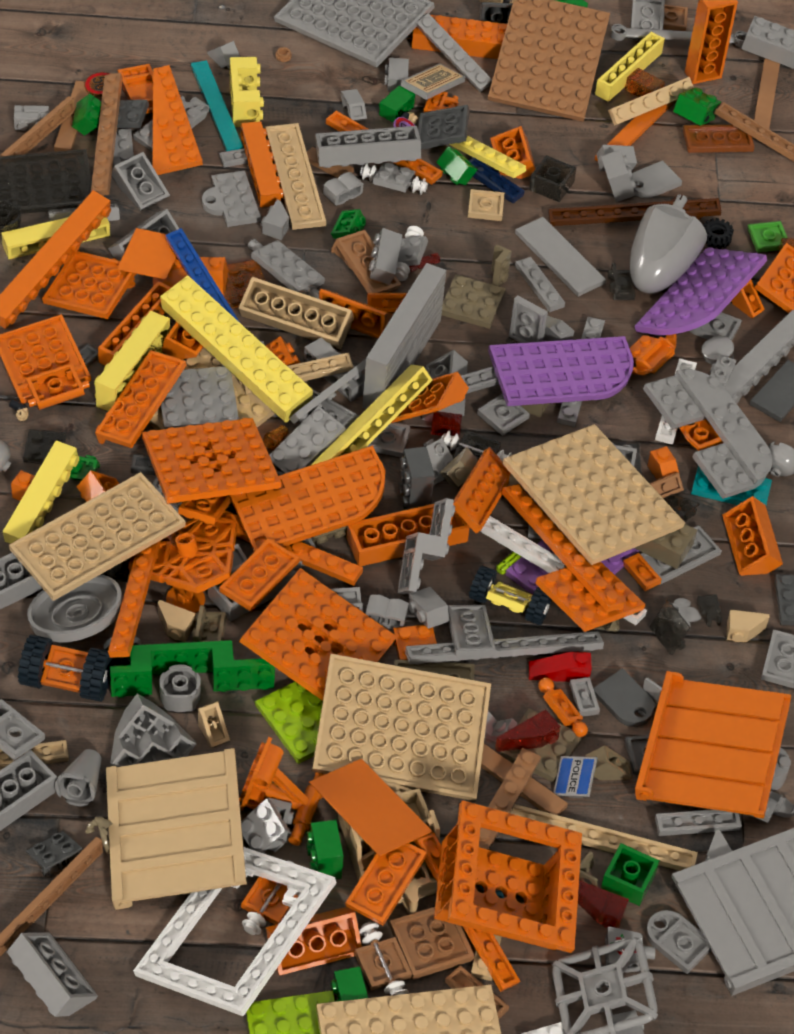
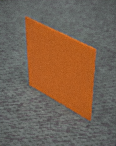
[117,228,177,280]

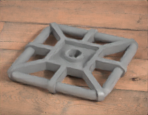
[552,937,658,1034]

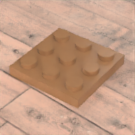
[389,907,475,980]

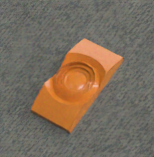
[117,64,153,114]

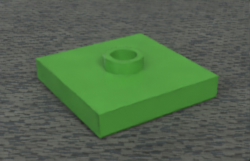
[747,221,791,253]

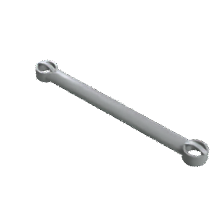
[610,24,747,47]

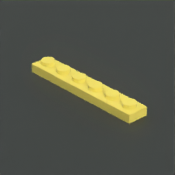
[449,136,526,178]

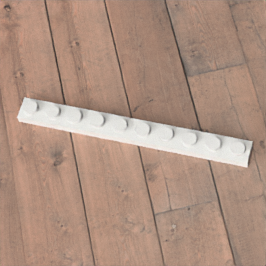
[481,516,647,625]

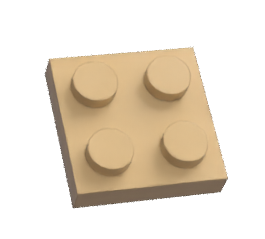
[468,189,504,221]

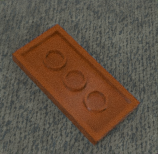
[683,125,754,153]

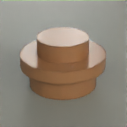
[275,47,292,62]

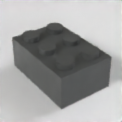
[398,446,435,510]

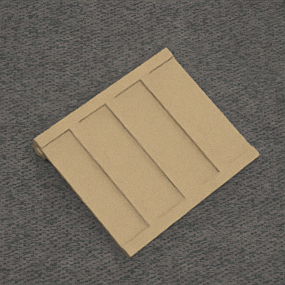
[106,748,247,910]

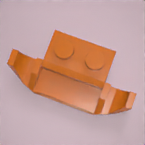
[630,334,676,375]

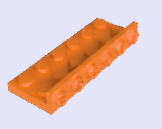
[95,350,187,448]

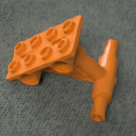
[239,737,325,846]

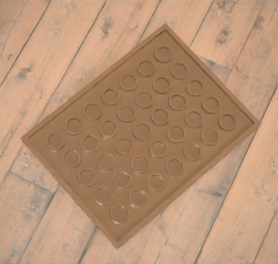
[488,0,610,122]

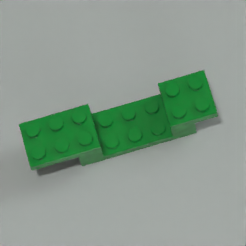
[110,640,275,697]

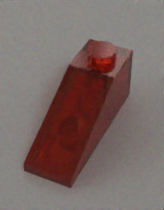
[495,709,561,752]
[578,880,629,928]

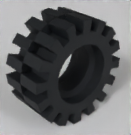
[703,218,734,249]

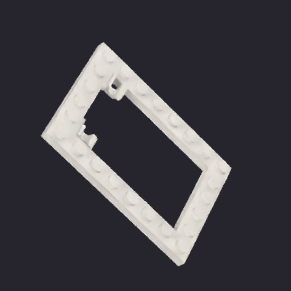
[133,847,337,1016]

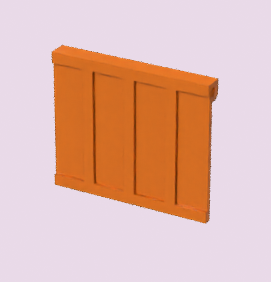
[635,671,791,819]

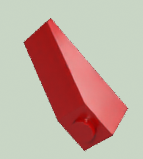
[529,652,592,682]

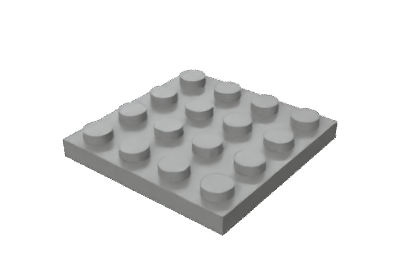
[161,366,239,429]

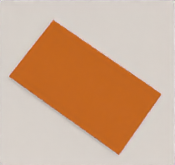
[309,759,433,857]

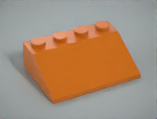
[390,372,469,424]

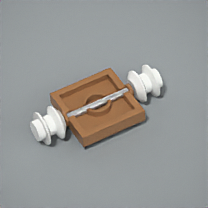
[354,922,412,996]

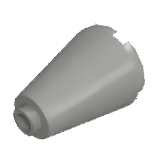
[55,749,102,806]

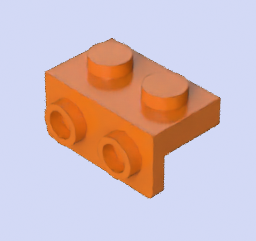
[266,336,301,366]

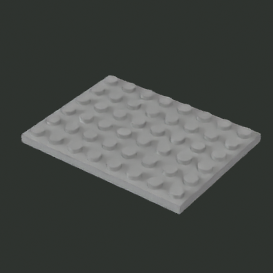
[274,0,435,67]

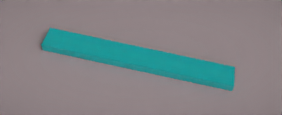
[191,60,243,152]

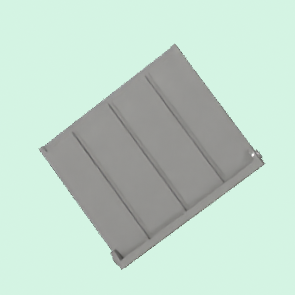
[671,828,794,996]

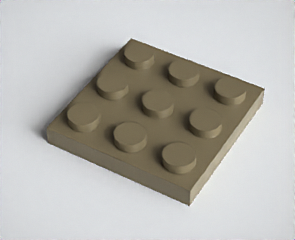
[442,274,506,329]
[500,708,582,783]

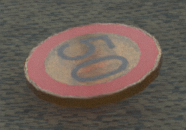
[84,72,111,96]

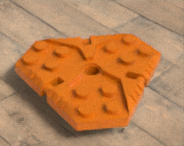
[128,517,238,593]

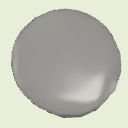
[701,336,734,364]

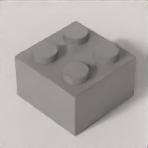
[601,150,636,202]

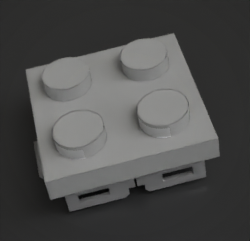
[241,798,291,854]

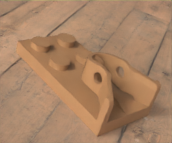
[331,230,401,293]

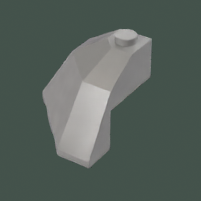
[110,694,197,767]

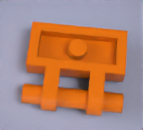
[423,92,459,113]

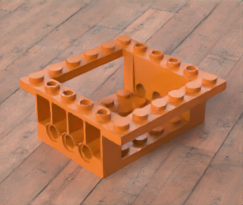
[434,800,582,953]

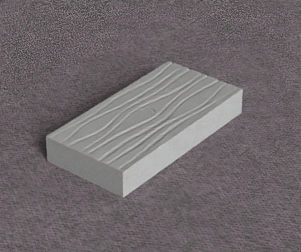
[362,263,446,409]

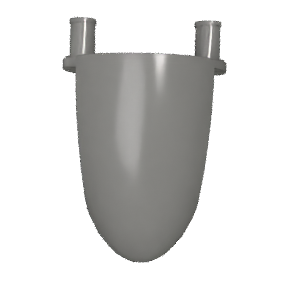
[630,194,707,294]

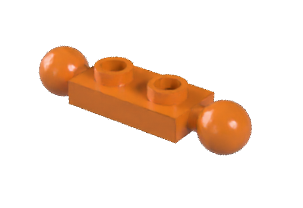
[538,678,588,737]

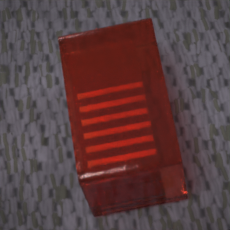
[431,411,462,437]

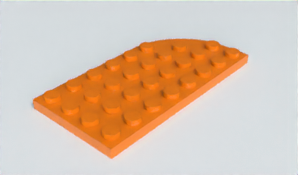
[229,445,385,552]

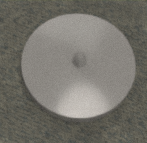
[27,574,123,643]

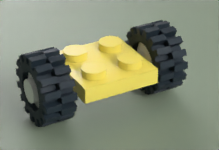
[469,565,552,626]

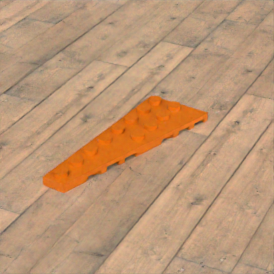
[152,65,203,175]

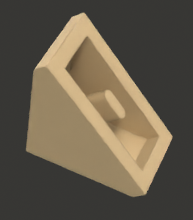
[198,701,230,748]

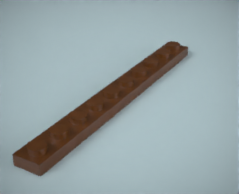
[548,198,721,226]

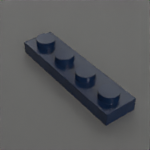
[469,157,525,203]

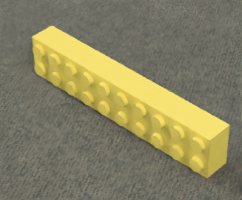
[160,275,313,423]

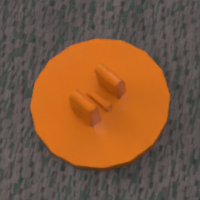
[166,587,205,613]

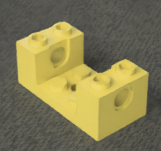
[230,57,264,127]

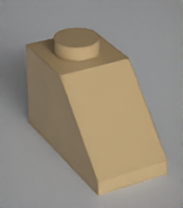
[158,600,196,642]
[727,610,769,642]

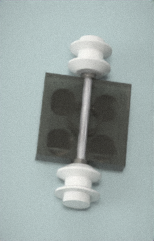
[442,431,512,461]

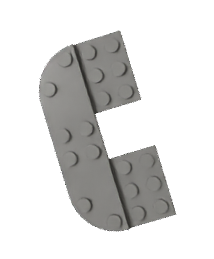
[643,369,772,499]

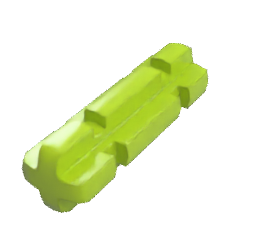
[496,552,522,575]

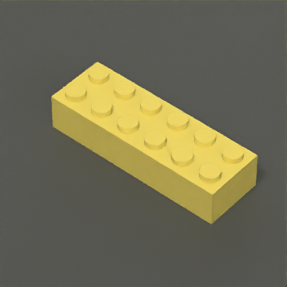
[94,311,170,411]

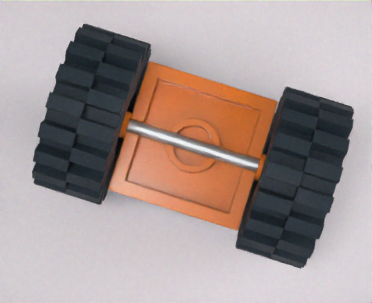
[18,634,114,702]

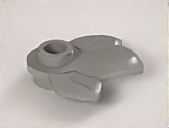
[664,598,701,631]

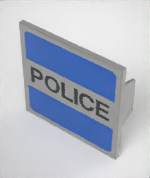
[553,756,598,798]

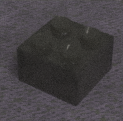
[529,155,576,202]

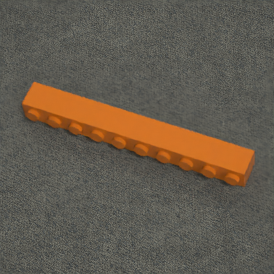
[0,190,111,329]

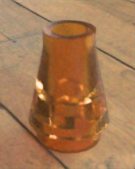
[263,425,288,449]

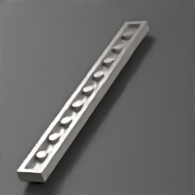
[405,631,604,665]

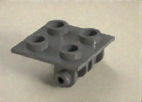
[26,831,83,876]

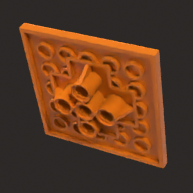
[142,418,281,504]
[239,568,396,701]

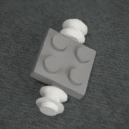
[360,163,428,195]
[395,226,428,281]

